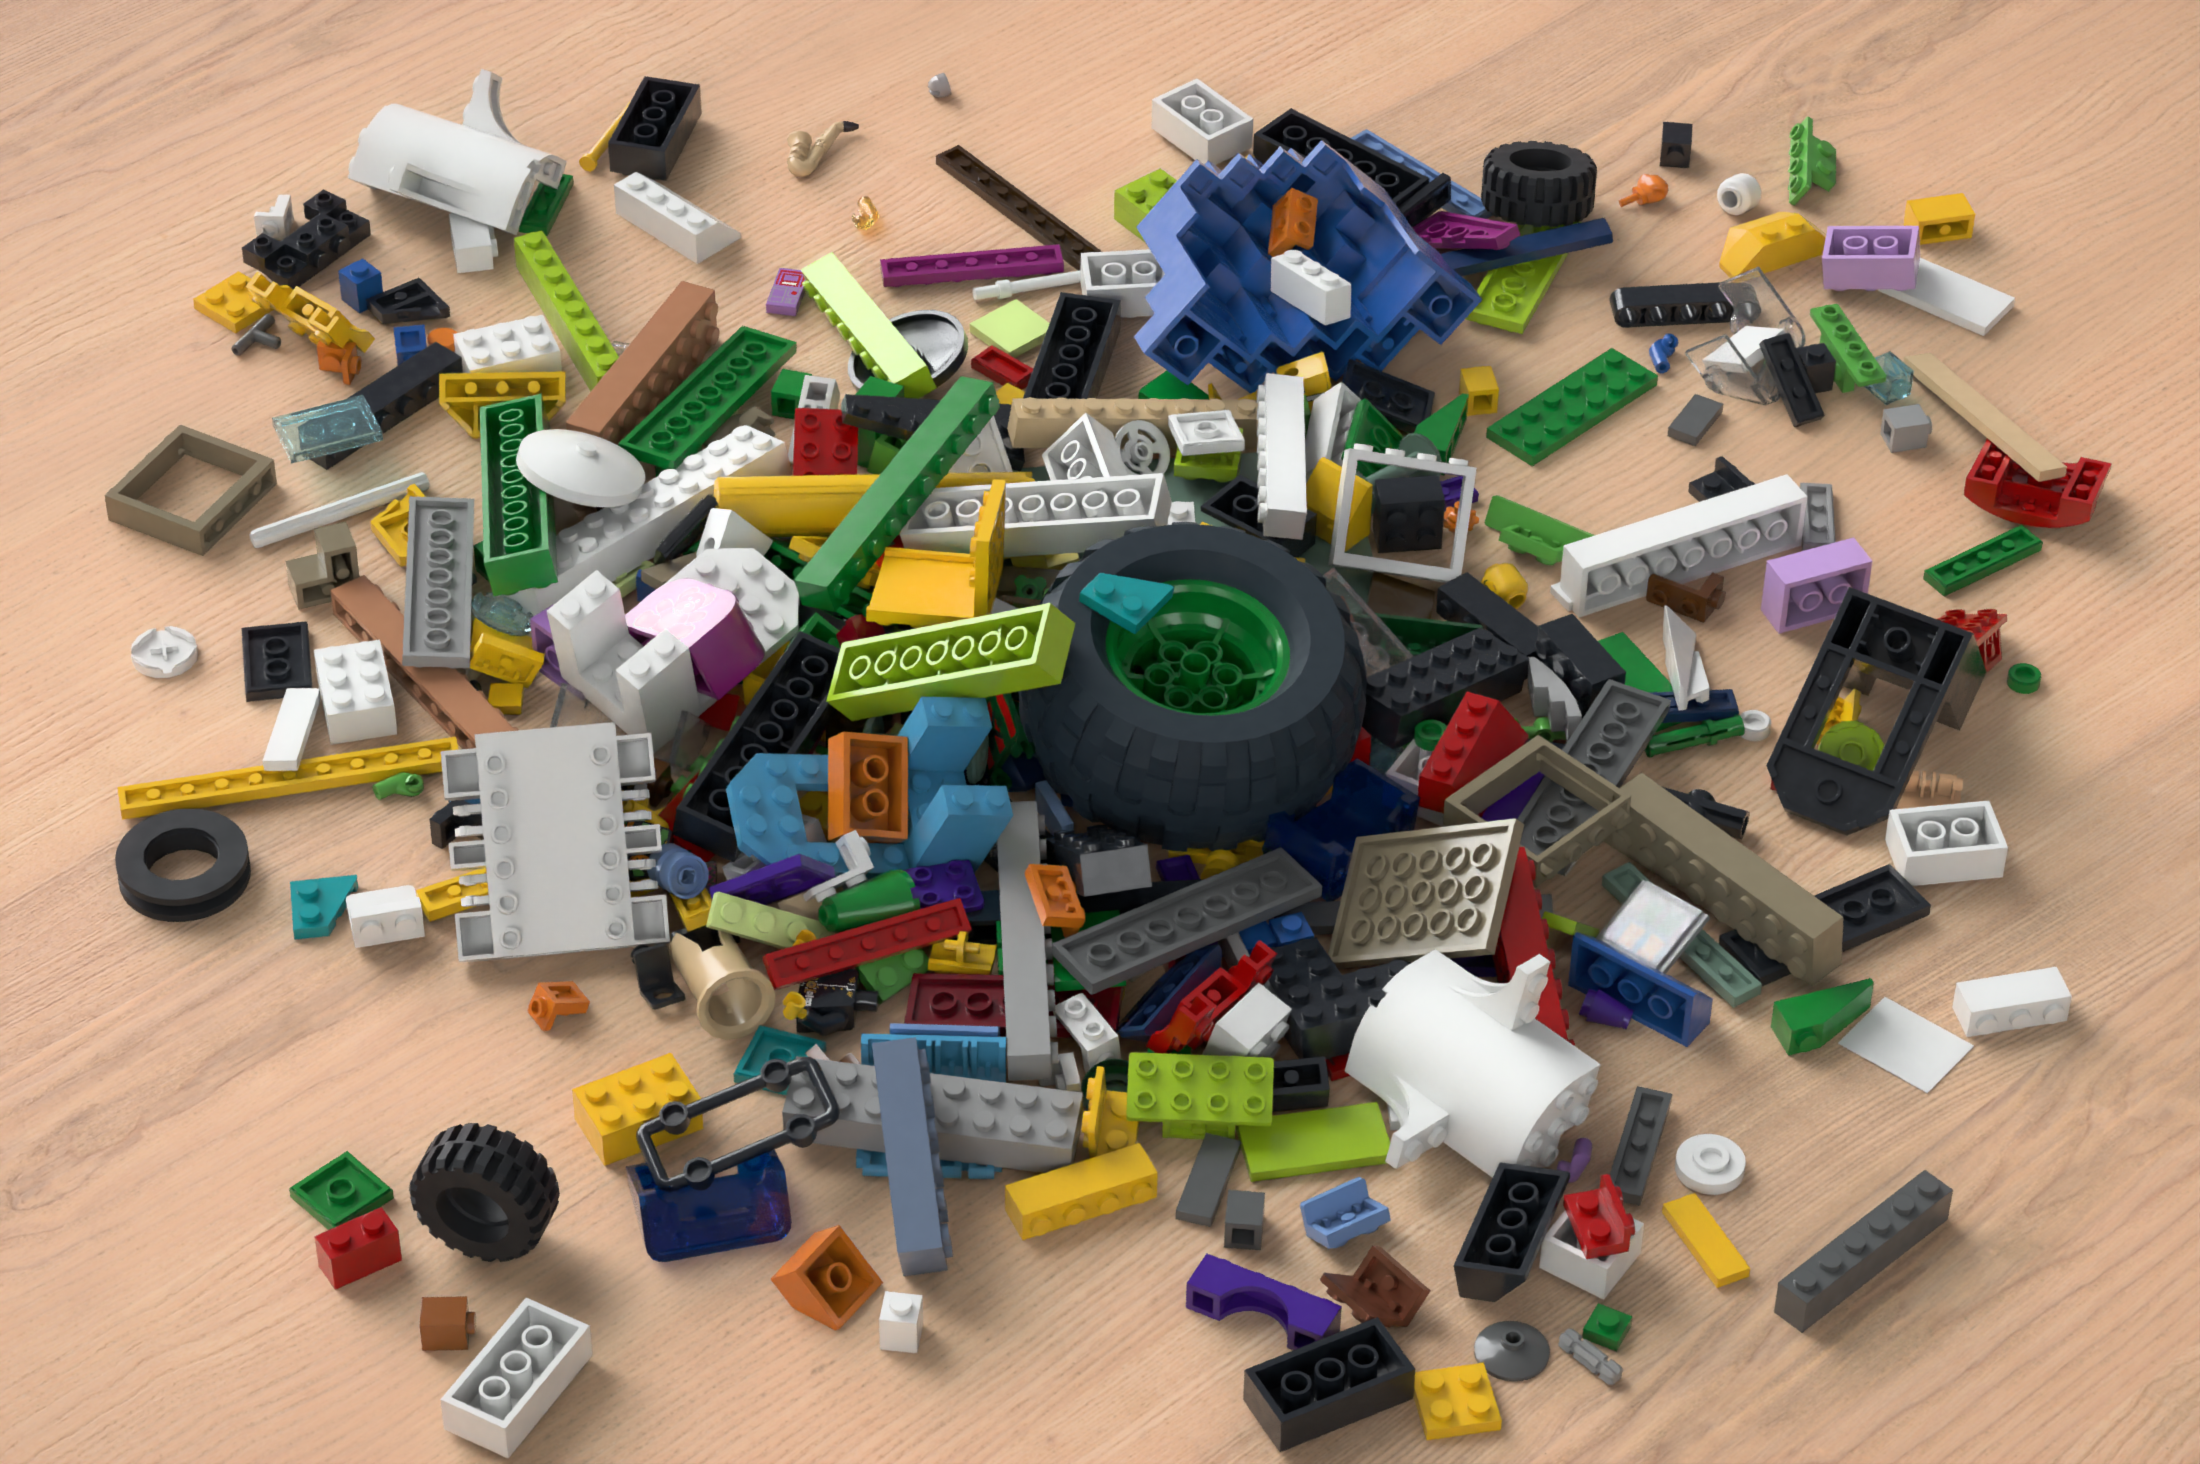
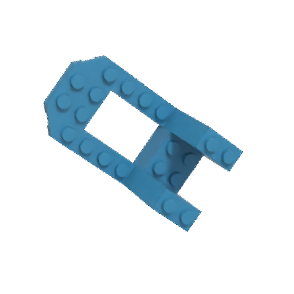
[726,696,1013,880]

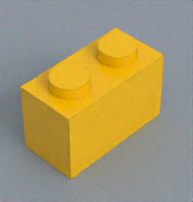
[1903,193,1975,245]

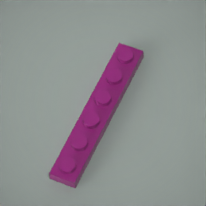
[880,244,1064,287]

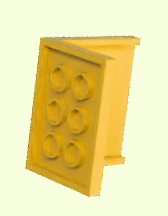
[866,479,1006,628]

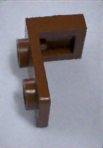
[1646,572,1726,623]

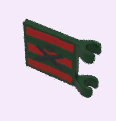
[986,693,1036,791]

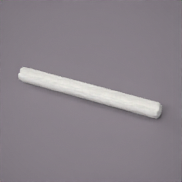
[250,472,430,548]

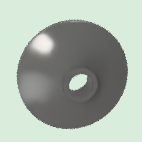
[1474,1321,1550,1381]

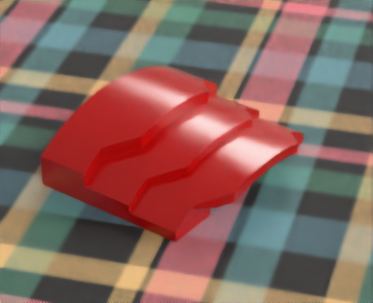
[1964,438,2112,528]

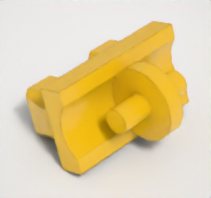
[928,931,996,975]

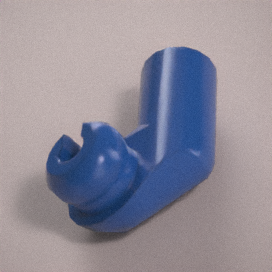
[1649,334,1679,373]

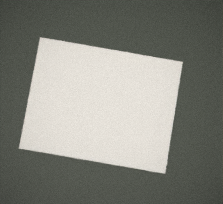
[1838,997,1974,1093]

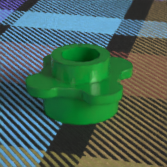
[1012,575,1047,607]

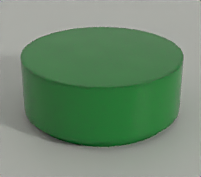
[2007,663,2041,694]
[1414,720,1447,751]

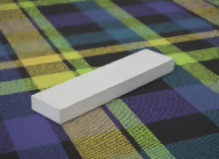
[263,688,321,771]

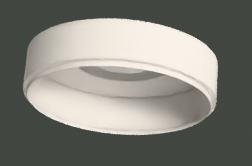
[1675,1134,1746,1195]

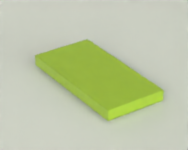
[1236,1102,1390,1182]

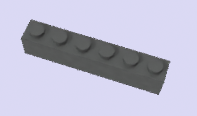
[1774,1170,1953,1333]

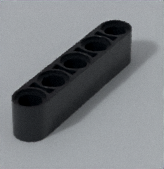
[1609,281,1762,328]

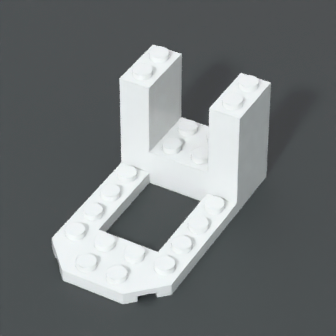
[547,548,800,754]

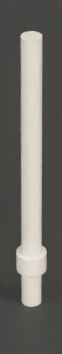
[973,270,1080,300]

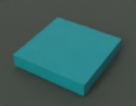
[733,1025,826,1096]

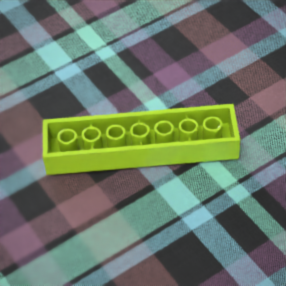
[826,603,1076,721]

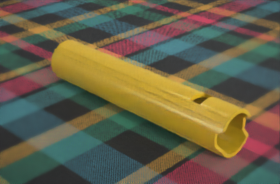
[713,472,1035,537]

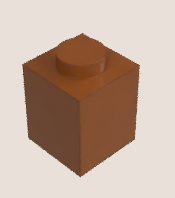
[420,1296,476,1351]

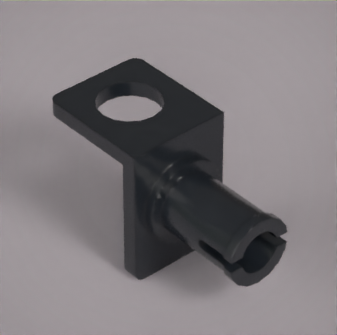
[631,943,686,1010]

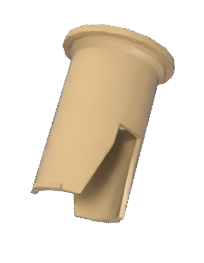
[669,931,776,1040]

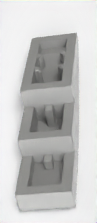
[1528,657,1582,742]

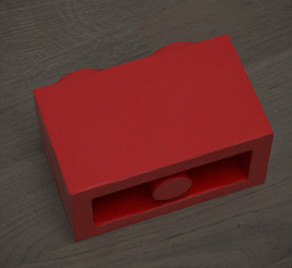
[314,1207,402,1290]

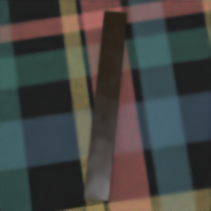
[936,145,1102,271]

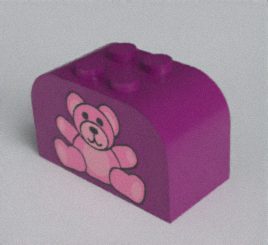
[625,578,765,700]

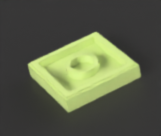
[970,299,1050,358]

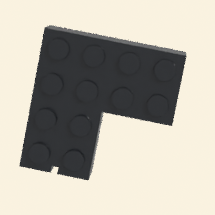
[1250,937,1411,1059]

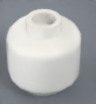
[1717,173,1761,216]

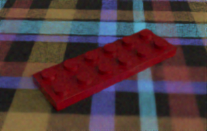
[904,973,1124,1038]

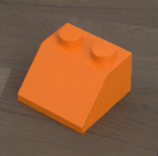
[771,1225,883,1331]

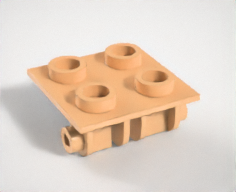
[1896,771,1963,809]

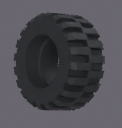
[1481,141,1597,227]
[409,1123,560,1262]

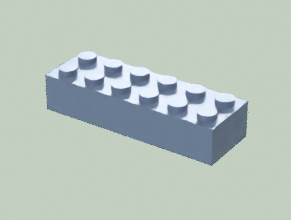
[872,1037,953,1276]

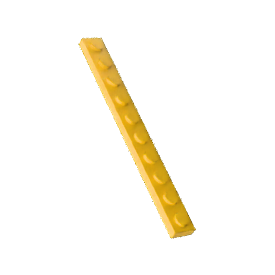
[117,737,459,820]

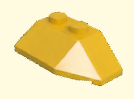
[1719,212,1826,282]
[439,371,566,439]

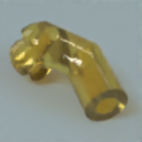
[852,196,879,230]

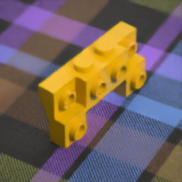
[246,272,375,353]

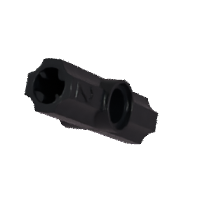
[1663,787,1750,840]

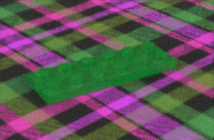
[1486,348,1658,466]

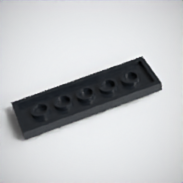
[1719,864,1931,986]

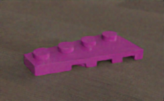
[1412,211,1520,250]

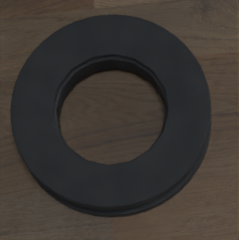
[115,808,251,922]

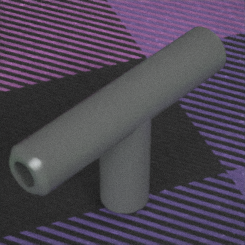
[231,314,281,356]

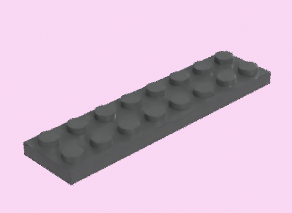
[1517,679,1671,876]
[1051,847,1322,995]

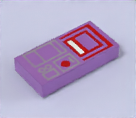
[766,268,806,316]

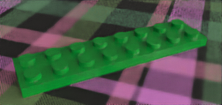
[618,325,797,470]

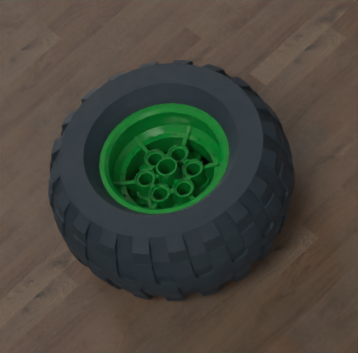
[1018,522,1367,852]

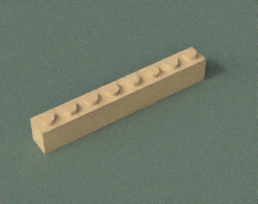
[1007,397,1258,449]

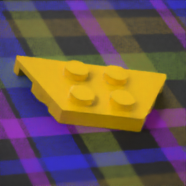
[370,483,426,567]

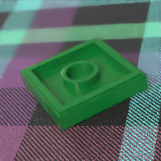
[289,1151,394,1230]

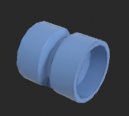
[647,843,709,899]

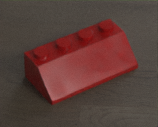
[1417,692,1529,818]

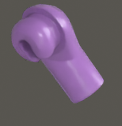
[1557,1138,1592,1183]

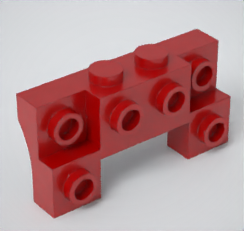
[1147,940,1277,1054]

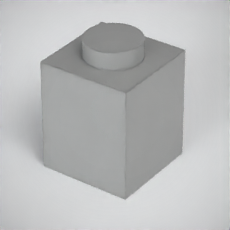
[1880,404,1932,453]

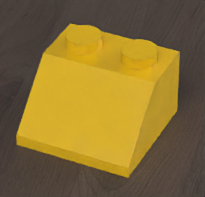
[1306,457,1373,552]

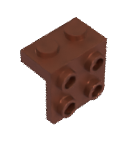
[1320,1245,1431,1328]

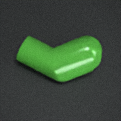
[372,772,424,800]

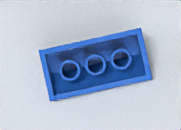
[1568,932,1713,1047]

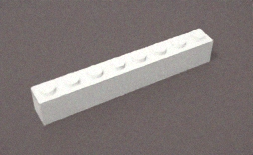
[1256,373,1307,540]

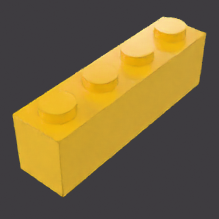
[1005,1143,1158,1241]

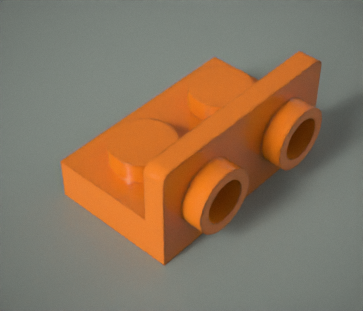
[1268,188,1318,257]
[1024,864,1085,938]

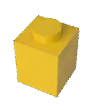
[1459,366,1499,416]

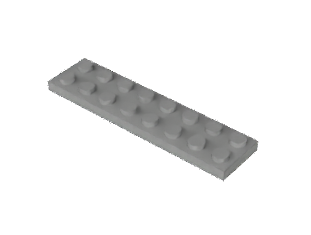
[402,496,474,669]

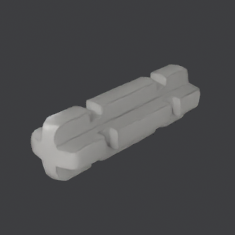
[1558,1328,1623,1385]

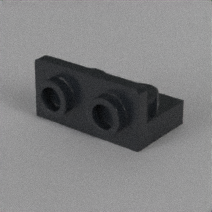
[1688,456,1755,502]

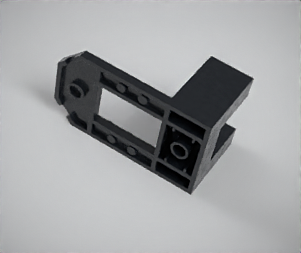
[1766,587,1987,836]

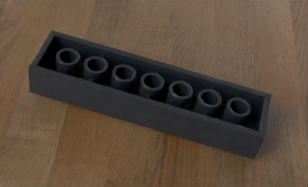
[672,631,840,863]

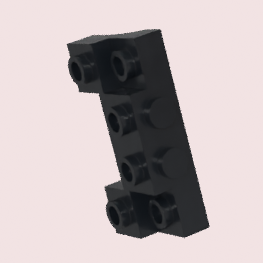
[242,189,371,290]

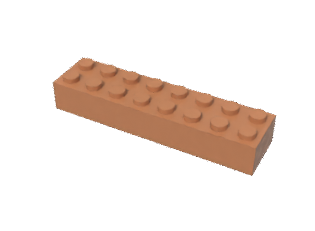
[566,281,720,445]

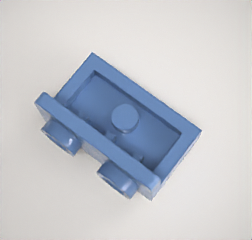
[1300,1177,1391,1249]

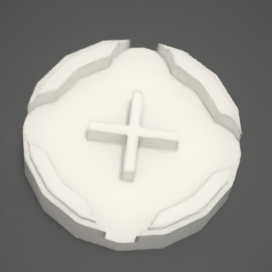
[131,626,198,678]

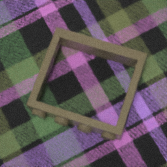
[105,425,277,556]
[1443,735,1631,888]

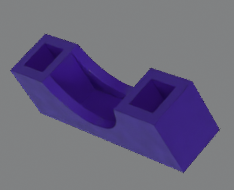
[1186,1253,1342,1350]

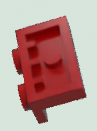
[1563,1174,1635,1259]

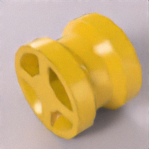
[1201,849,1241,879]

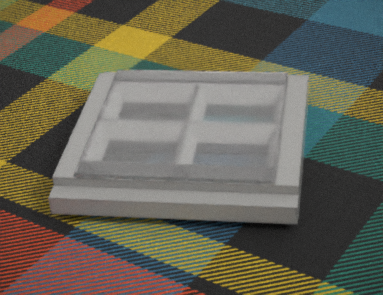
[1596,880,1710,974]

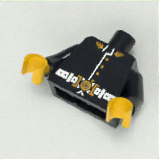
[782,929,879,1036]

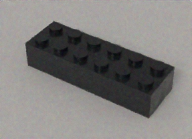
[1253,108,1429,207]
[1023,292,1121,399]
[1362,628,1530,750]

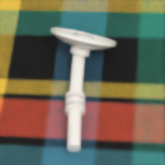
[1047,420,1170,475]

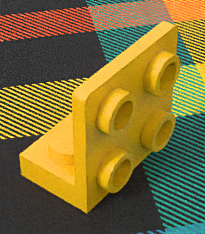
[470,618,545,688]
[1081,1066,1140,1158]

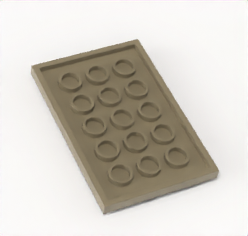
[1328,818,1524,969]

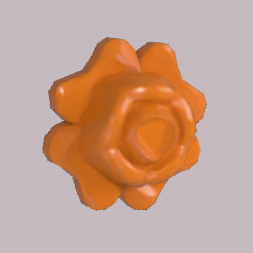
[1443,501,1479,533]

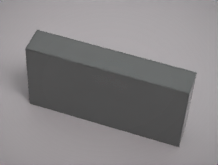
[1667,394,1723,446]

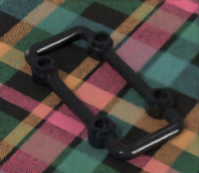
[636,1057,840,1192]

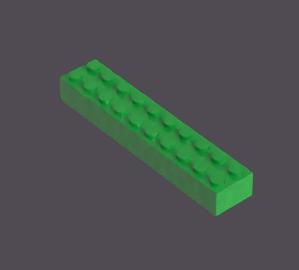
[480,394,558,596]

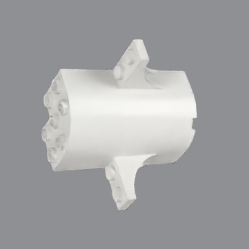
[348,69,567,235]
[1345,949,1601,1178]

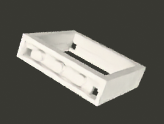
[1328,444,1477,583]

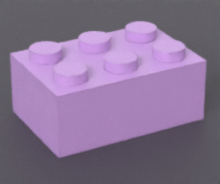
[1822,226,1920,291]
[1761,537,1872,634]

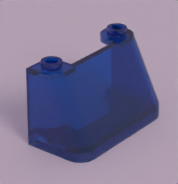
[626,1145,792,1262]

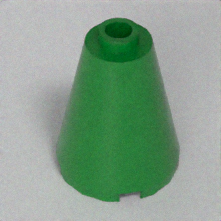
[818,869,920,933]

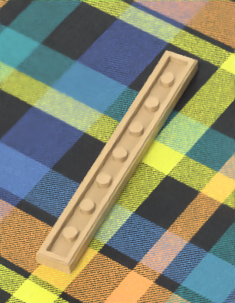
[1903,353,2067,482]

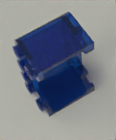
[1262,758,1420,902]

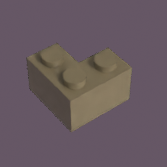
[286,522,360,610]

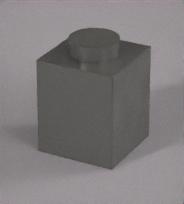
[1224,1190,1265,1250]

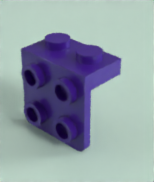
[903,860,984,913]

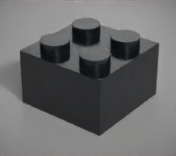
[1372,475,1445,553]

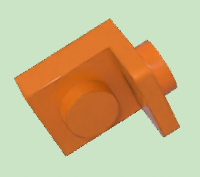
[317,340,362,385]
[528,981,590,1031]

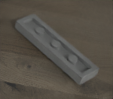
[1610,1086,1672,1206]

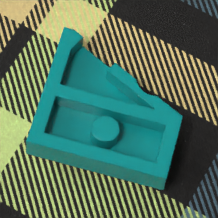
[1079,573,1174,634]

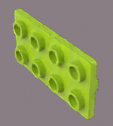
[1126,1052,1274,1139]

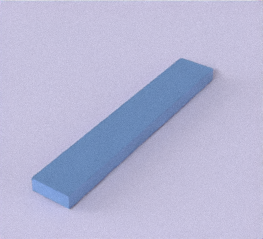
[1351,129,1492,219]

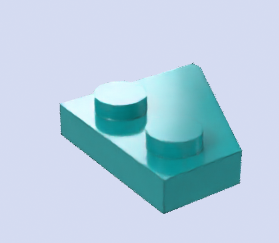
[290,875,358,940]

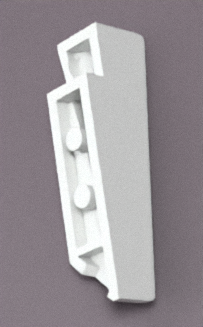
[1663,605,1710,710]

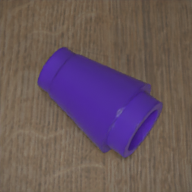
[1579,988,1634,1030]

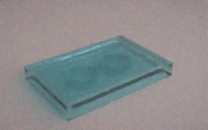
[272,395,383,464]

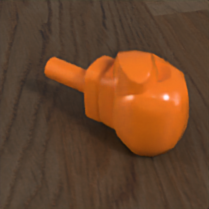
[1619,174,1669,207]

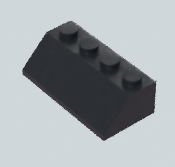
[1453,1162,1570,1302]

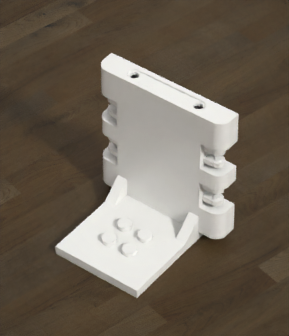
[441,722,670,962]

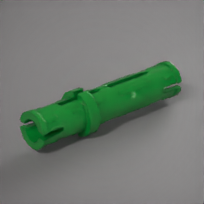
[1645,715,1745,758]

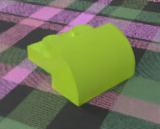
[1173,428,1243,482]

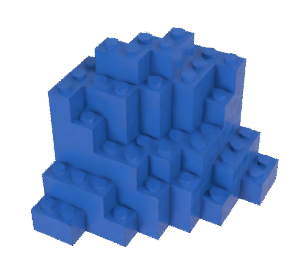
[1134,140,1482,394]

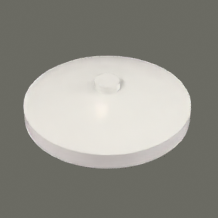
[516,429,645,507]

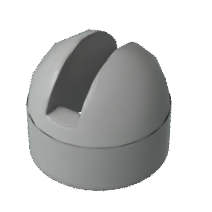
[928,73,951,98]

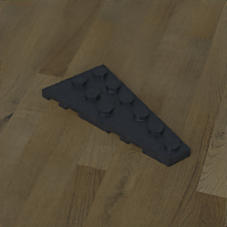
[841,394,1025,472]

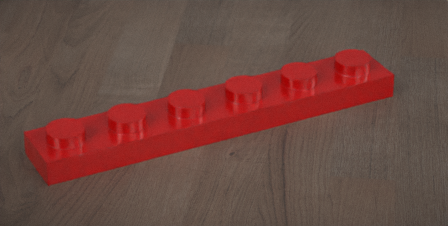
[762,898,972,991]

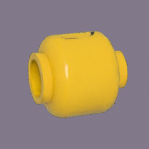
[1481,563,1528,609]

